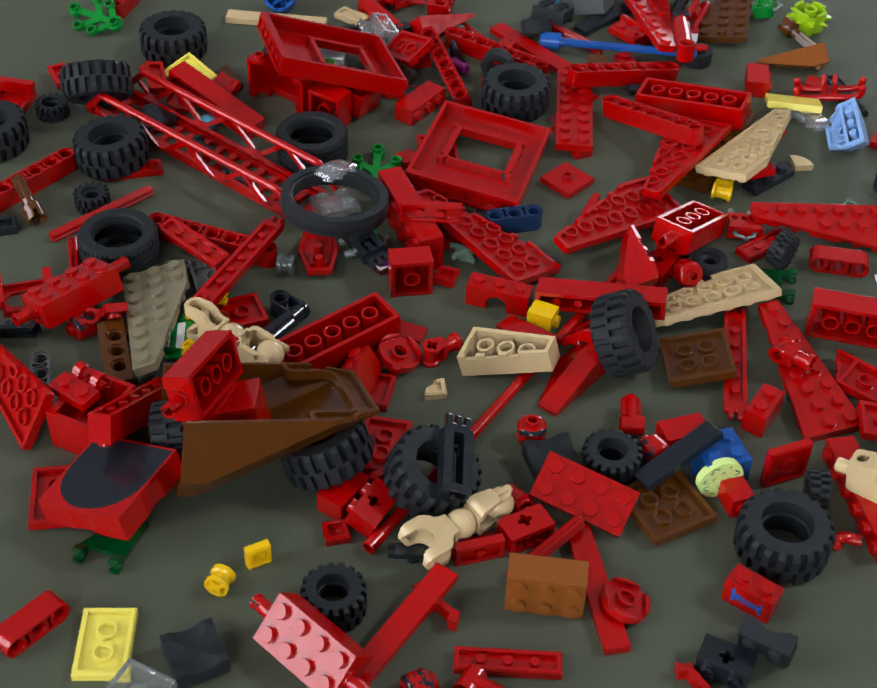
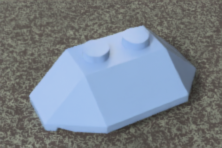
[825,97,869,151]

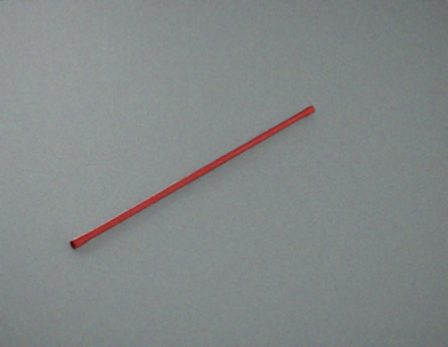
[362,267,618,554]

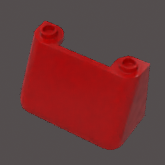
[247,51,315,113]

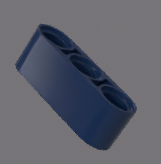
[486,204,543,234]

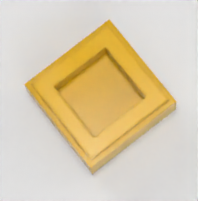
[244,539,272,570]

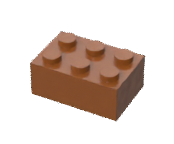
[504,552,589,619]

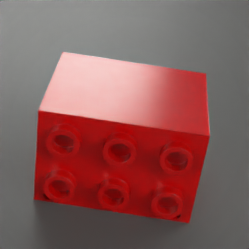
[45,367,136,455]
[182,377,272,427]

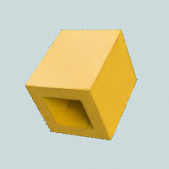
[526,299,561,333]

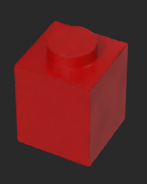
[717,476,754,518]

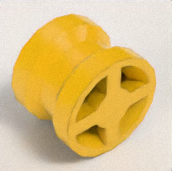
[204,564,236,597]

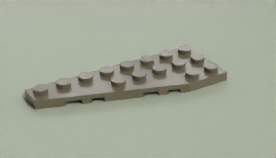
[123,259,190,377]

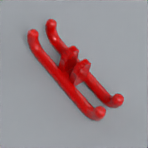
[684,0,711,28]
[793,74,867,101]

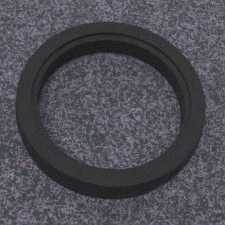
[280,165,388,238]

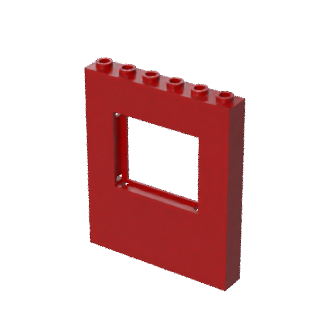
[257,11,408,97]
[405,100,551,211]

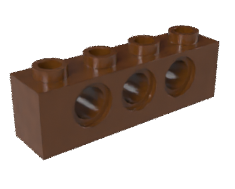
[96,319,139,385]

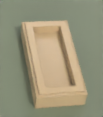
[334,6,371,26]

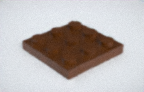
[659,328,737,389]
[626,470,718,547]

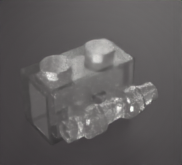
[358,12,399,45]

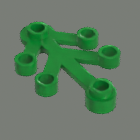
[68,0,123,37]
[351,144,402,179]

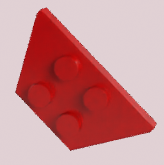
[834,349,877,403]

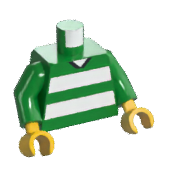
[161,307,199,362]

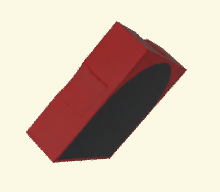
[38,439,181,541]

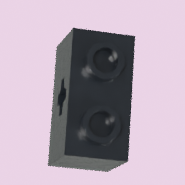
[694,633,758,688]

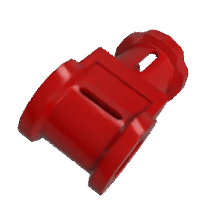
[420,332,463,368]
[768,336,817,373]

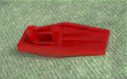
[298,232,339,276]

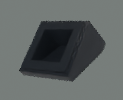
[450,40,466,63]

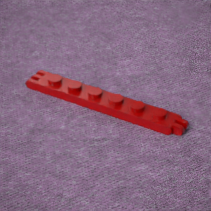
[193,216,285,306]
[723,307,748,422]

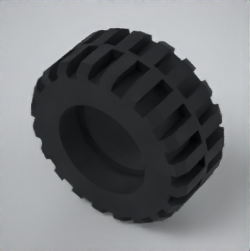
[139,10,208,68]
[59,59,133,105]
[481,62,551,122]
[0,99,30,163]
[72,114,150,181]
[589,288,659,378]
[279,421,374,491]
[383,424,482,517]
[733,488,836,585]

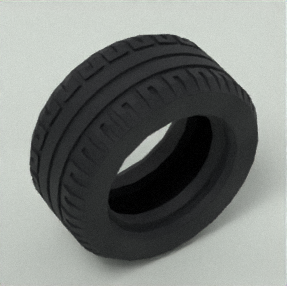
[275,111,348,173]
[78,208,161,282]

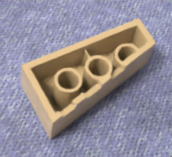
[457,327,560,376]

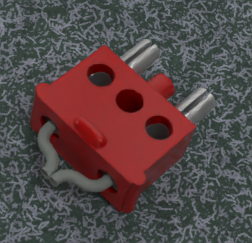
[725,208,764,241]

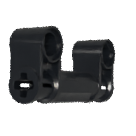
[239,290,311,351]

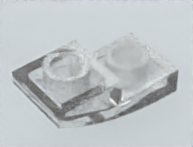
[791,110,832,131]
[314,159,357,183]

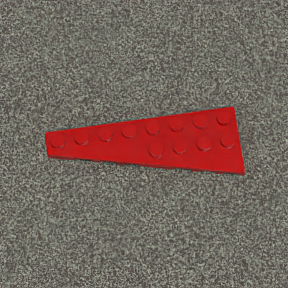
[624,0,676,53]
[757,299,860,442]
[0,343,55,450]

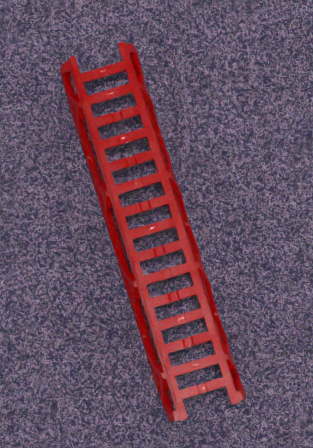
[85,69,343,219]

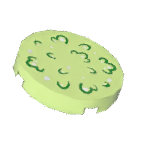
[695,457,744,497]

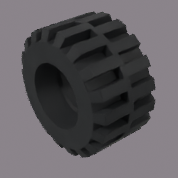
[148,400,184,460]
[581,429,643,486]
[300,562,367,633]

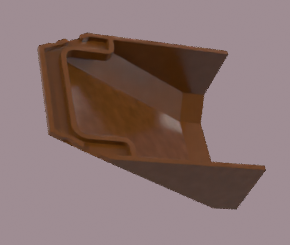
[161,362,380,497]

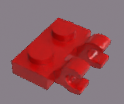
[48,361,108,412]

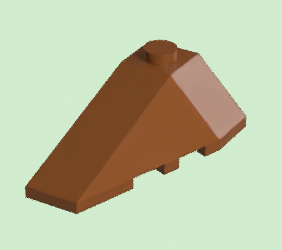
[755,42,830,71]

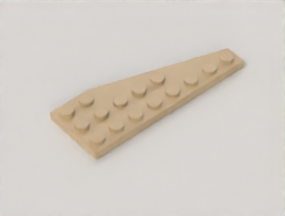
[695,108,791,183]
[655,264,782,327]

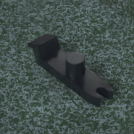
[0,320,41,338]
[387,543,429,564]

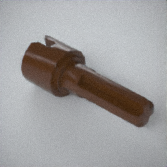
[778,16,816,47]
[11,174,47,226]

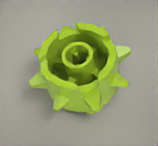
[786,0,832,37]

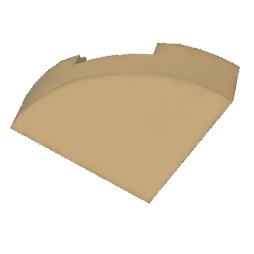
[789,155,814,171]
[424,378,447,401]

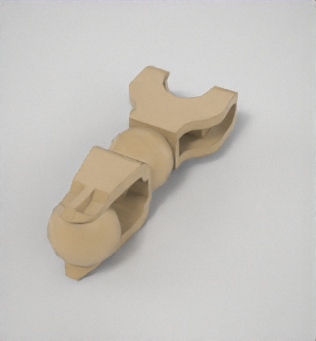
[184,297,289,362]
[398,485,514,571]

